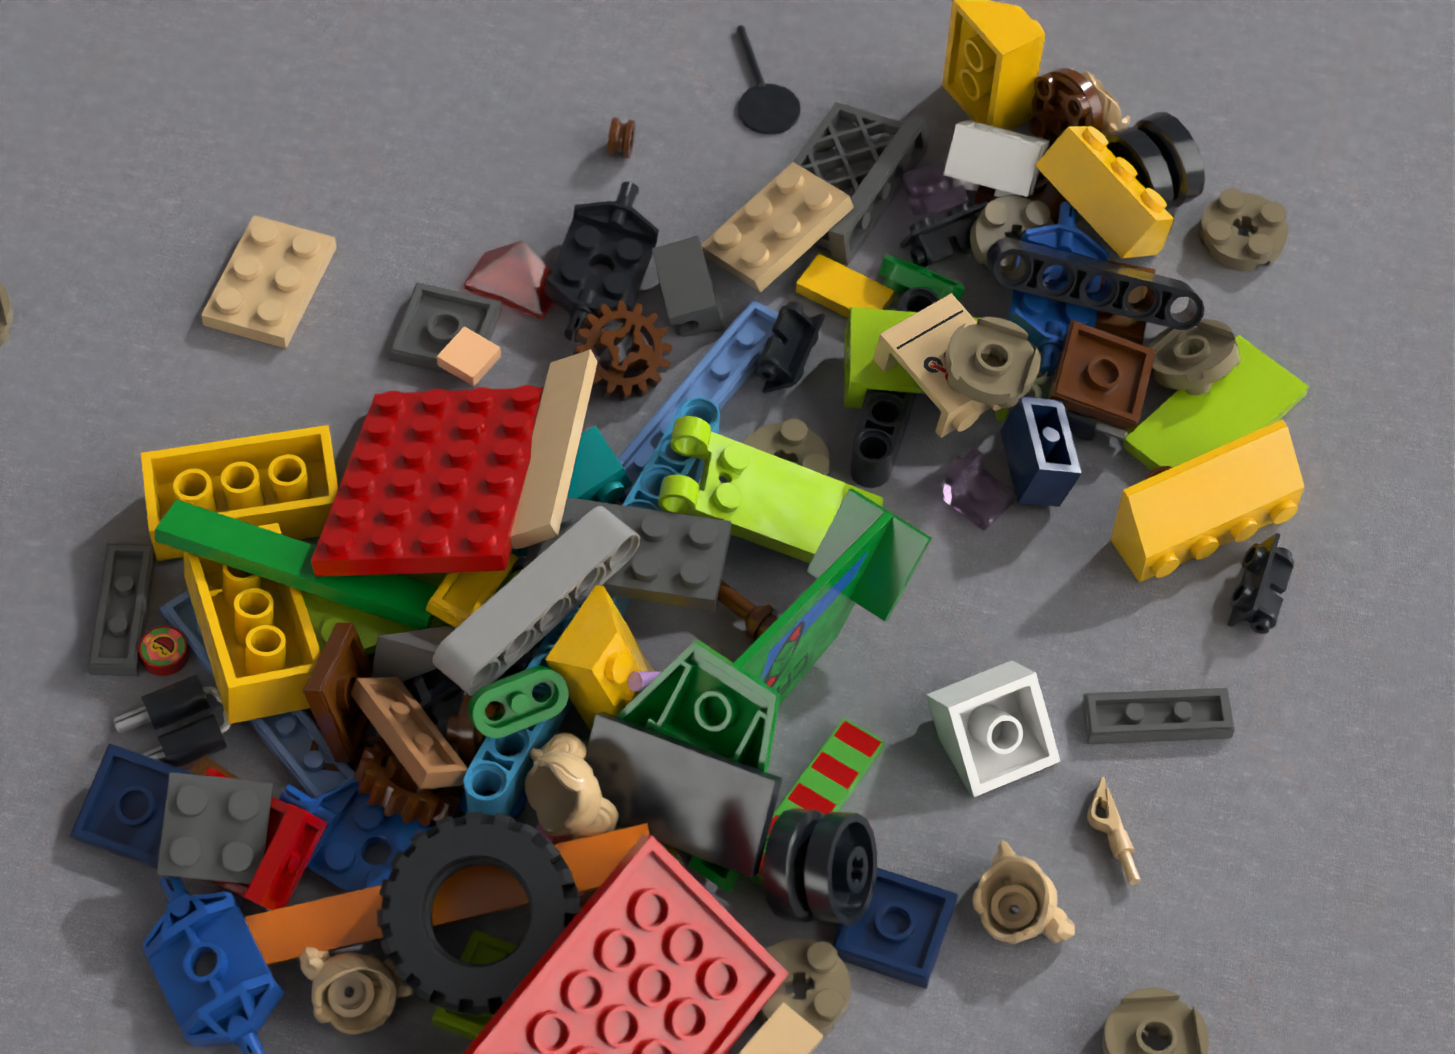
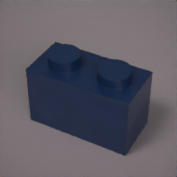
[1000,397,1082,507]

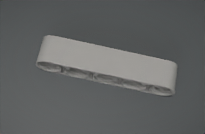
[433,506,640,696]

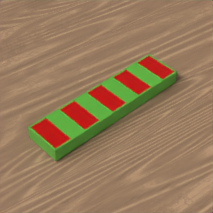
[741,718,885,889]

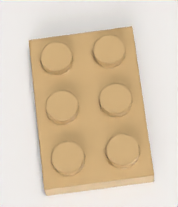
[701,162,854,293]
[201,215,337,349]

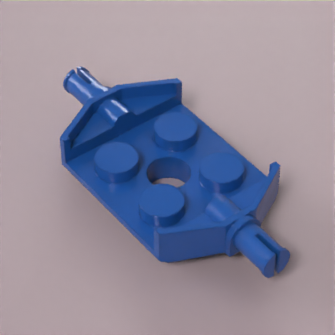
[1008,201,1109,377]
[279,778,434,893]
[142,876,285,1054]

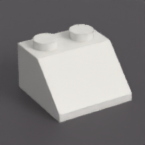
[943,120,1050,197]
[926,660,1061,797]

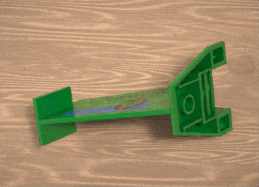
[584,489,932,893]

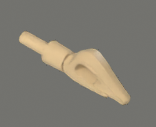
[1087,777,1141,885]

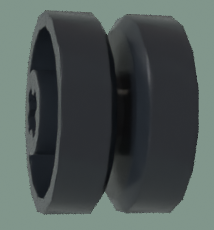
[1105,112,1205,211]
[763,808,877,926]

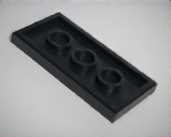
[585,711,782,877]

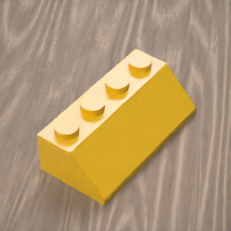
[1110,419,1305,583]

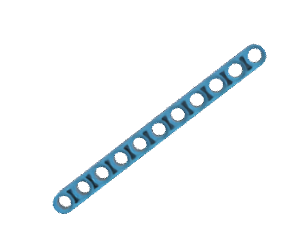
[463,397,720,816]

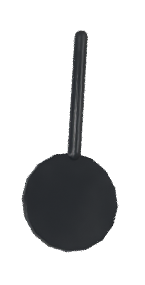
[737,25,801,135]

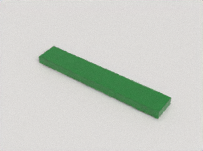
[155,499,438,630]

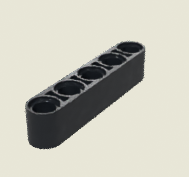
[986,238,1205,330]
[850,287,939,488]

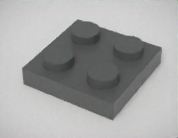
[157,772,273,884]

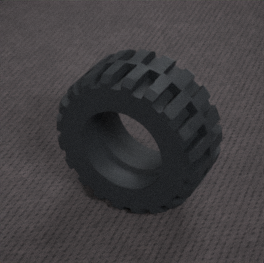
[377,811,581,1016]

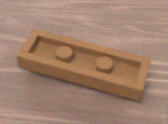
[351,677,468,789]

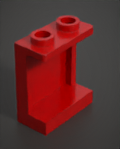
[204,768,327,910]

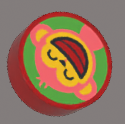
[138,626,189,676]

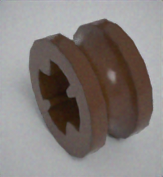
[607,117,635,158]

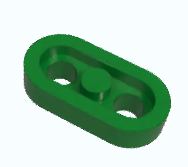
[878,255,965,302]
[468,666,569,738]

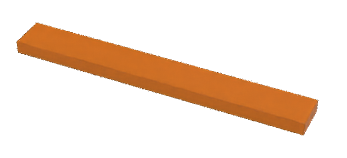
[245,823,650,966]

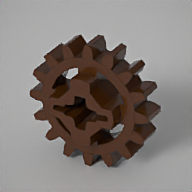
[572,300,673,401]
[354,741,465,826]

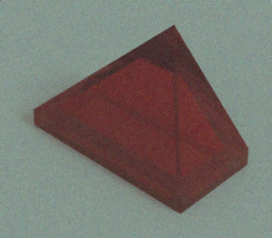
[464,241,555,320]

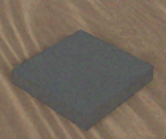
[388,282,502,375]

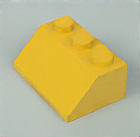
[942,0,1045,130]
[1035,126,1174,259]
[545,585,655,731]

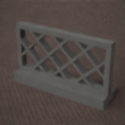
[793,102,928,266]

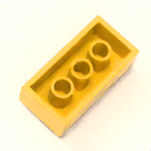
[141,425,339,561]
[184,523,321,724]

